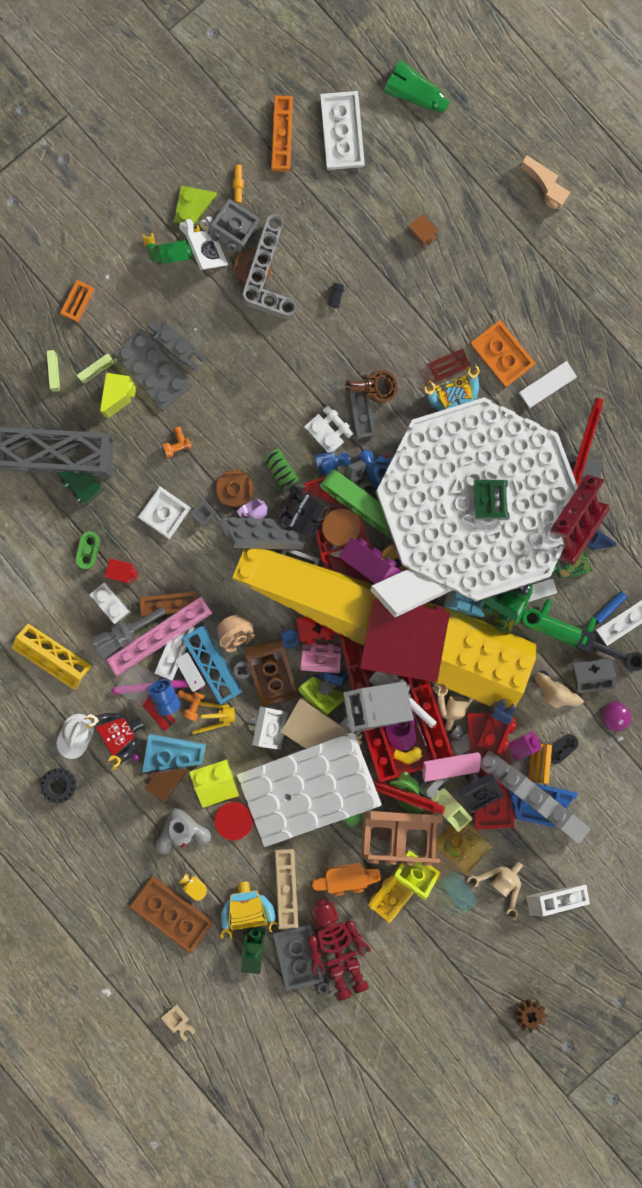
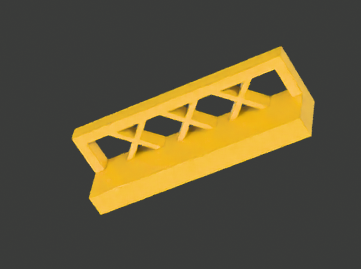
[12,624,92,690]

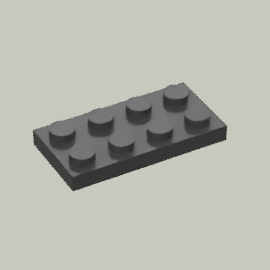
[114,329,192,411]
[220,517,305,550]

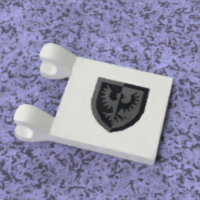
[179,217,228,270]

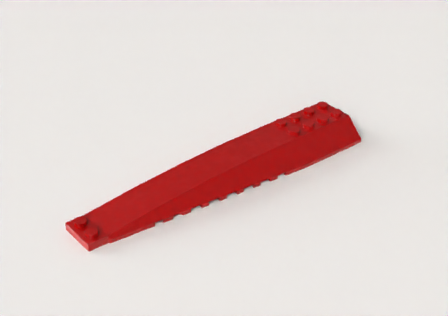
[304,472,454,782]

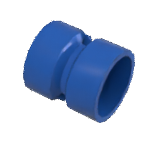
[148,679,181,716]

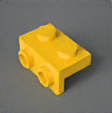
[368,875,414,923]

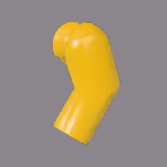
[393,747,422,764]

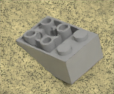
[344,681,413,732]

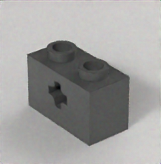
[572,659,616,693]

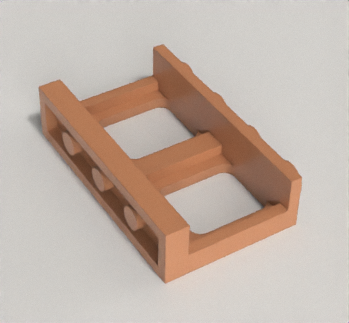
[360,811,443,866]

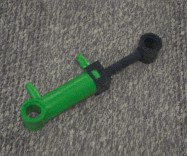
[521,598,642,671]

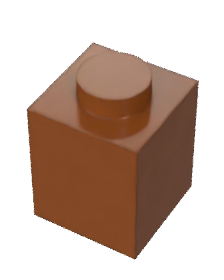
[408,214,438,248]

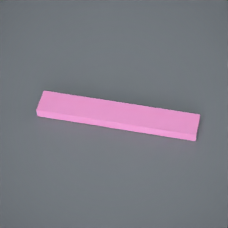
[106,597,212,676]

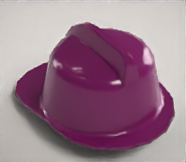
[385,714,416,751]

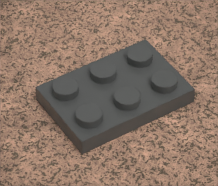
[273,924,324,991]

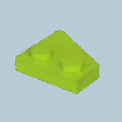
[174,186,217,227]
[298,677,346,716]

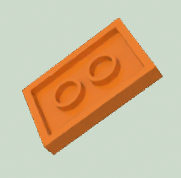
[470,320,536,388]

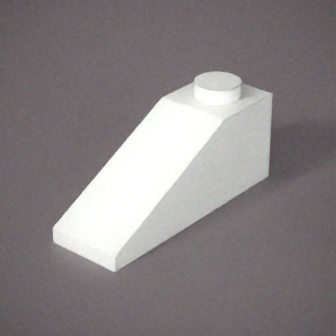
[526,885,590,916]

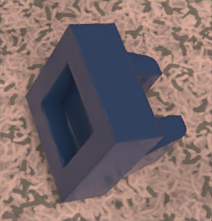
[491,698,515,725]

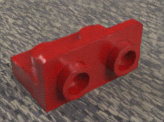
[477,712,516,754]

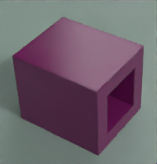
[508,731,542,761]

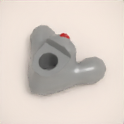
[155,808,211,855]

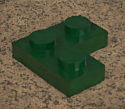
[479,597,518,634]

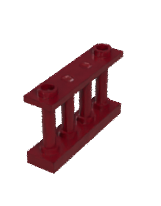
[550,474,610,565]

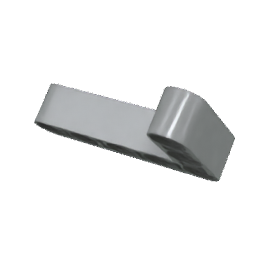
[241,214,296,319]

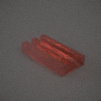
[428,349,471,382]

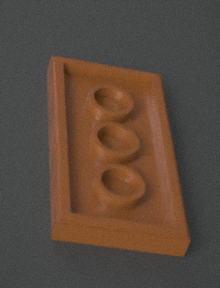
[129,875,214,954]

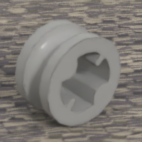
[234,662,251,679]

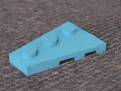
[142,734,206,773]

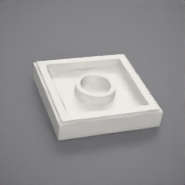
[138,487,191,540]

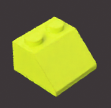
[100,373,136,418]
[189,759,239,808]

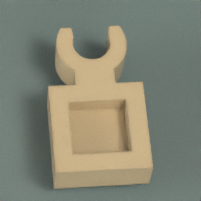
[161,1004,195,1041]

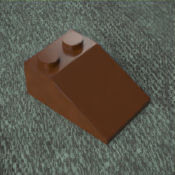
[245,638,299,707]

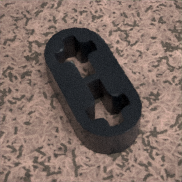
[551,734,579,764]

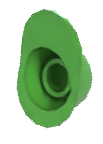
[388,772,424,814]

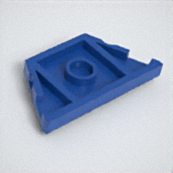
[508,783,578,827]

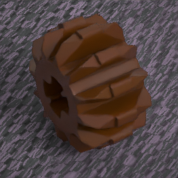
[514,998,547,1033]

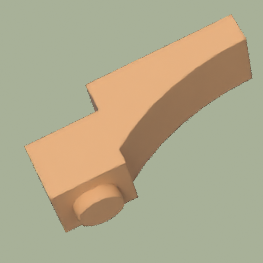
[520,156,570,210]

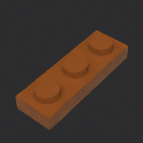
[140,592,198,617]

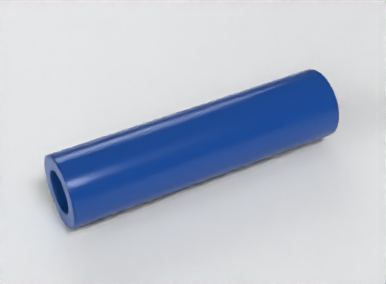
[594,591,628,624]

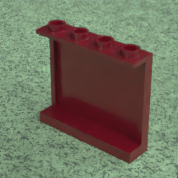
[358,597,450,682]

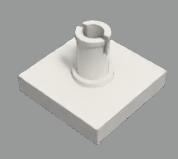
[249,707,289,750]

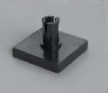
[457,772,504,814]

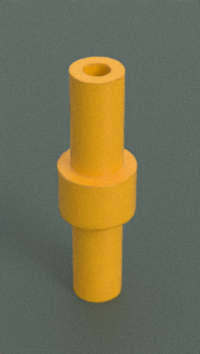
[232,165,244,204]

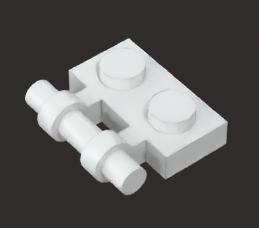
[304,406,354,453]

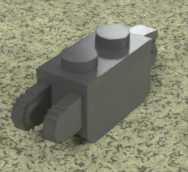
[147,319,207,372]

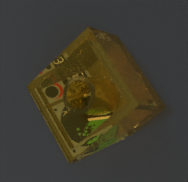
[436,824,492,876]

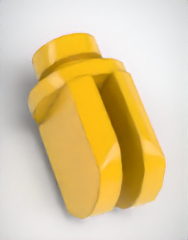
[179,873,207,901]

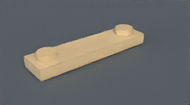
[275,849,298,929]

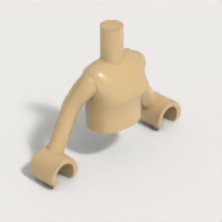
[433,684,474,731]
[467,861,523,920]

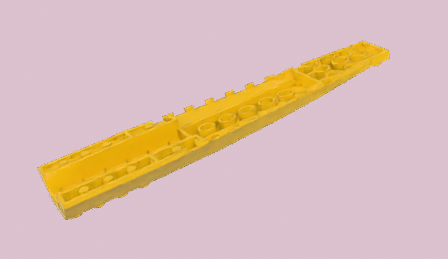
[232,548,536,707]

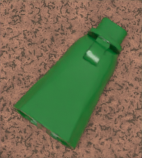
[383,59,451,114]

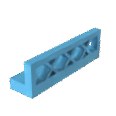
[182,626,243,705]

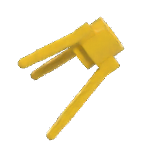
[192,701,235,735]

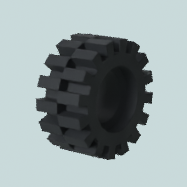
[40,768,77,803]

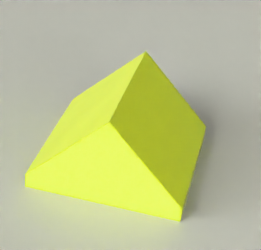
[392,850,441,900]

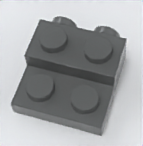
[207,199,261,253]

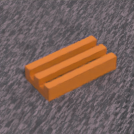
[60,280,95,323]

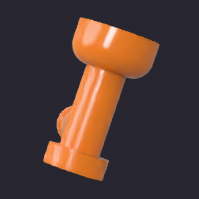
[163,427,192,459]
[178,690,205,721]

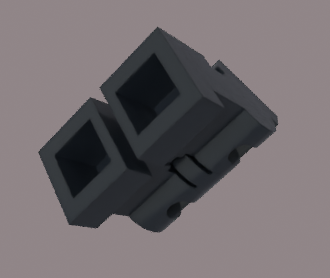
[278,485,332,539]

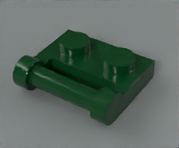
[473,480,510,520]

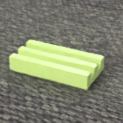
[47,350,60,392]
[77,354,114,384]

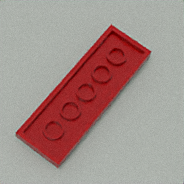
[467,712,515,830]

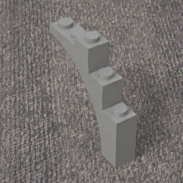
[480,750,590,844]

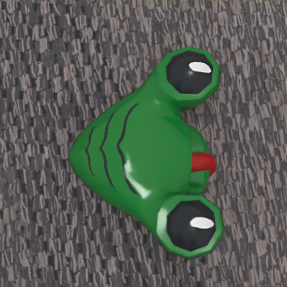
[489,584,533,625]

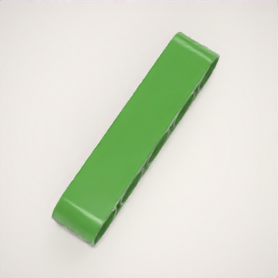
[320,470,393,540]

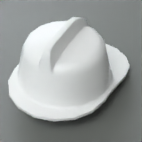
[57,714,94,759]

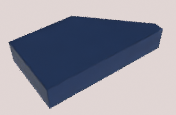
[587,530,617,550]

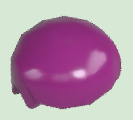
[600,701,632,732]

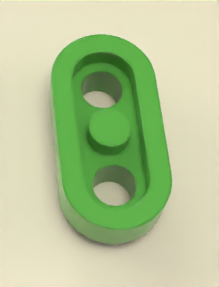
[76,531,100,570]

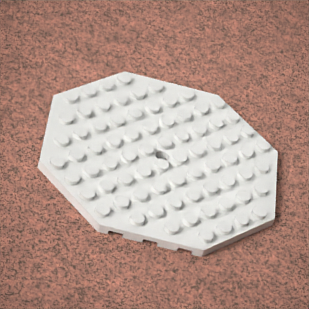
[376,397,578,601]

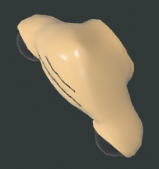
[534,670,584,708]

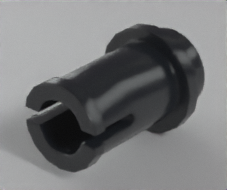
[327,283,345,308]

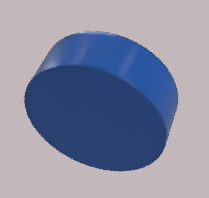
[281,629,299,649]

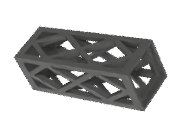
[0,427,114,477]

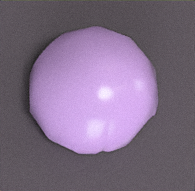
[237,499,267,519]

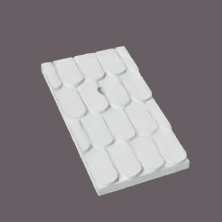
[237,732,382,847]

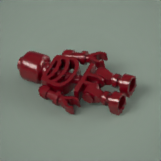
[307,899,371,1001]

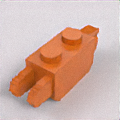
[312,863,381,896]

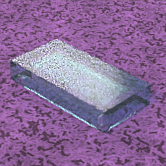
[440,870,479,913]

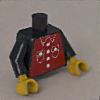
[84,713,145,770]

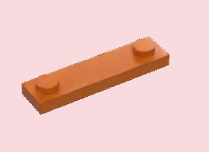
[271,95,293,172]

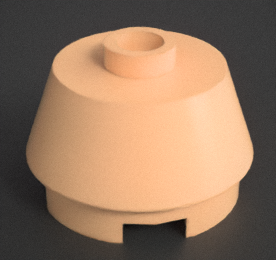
[217,614,255,652]

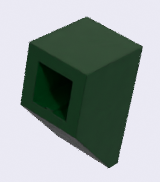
[60,472,104,505]
[241,927,266,974]

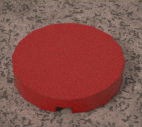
[214,801,253,841]

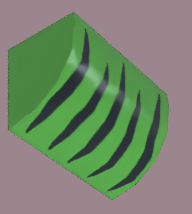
[263,448,300,493]

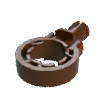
[345,370,398,403]

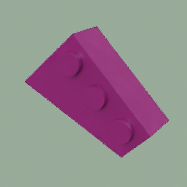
[339,537,405,584]

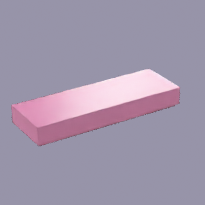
[423,752,481,782]

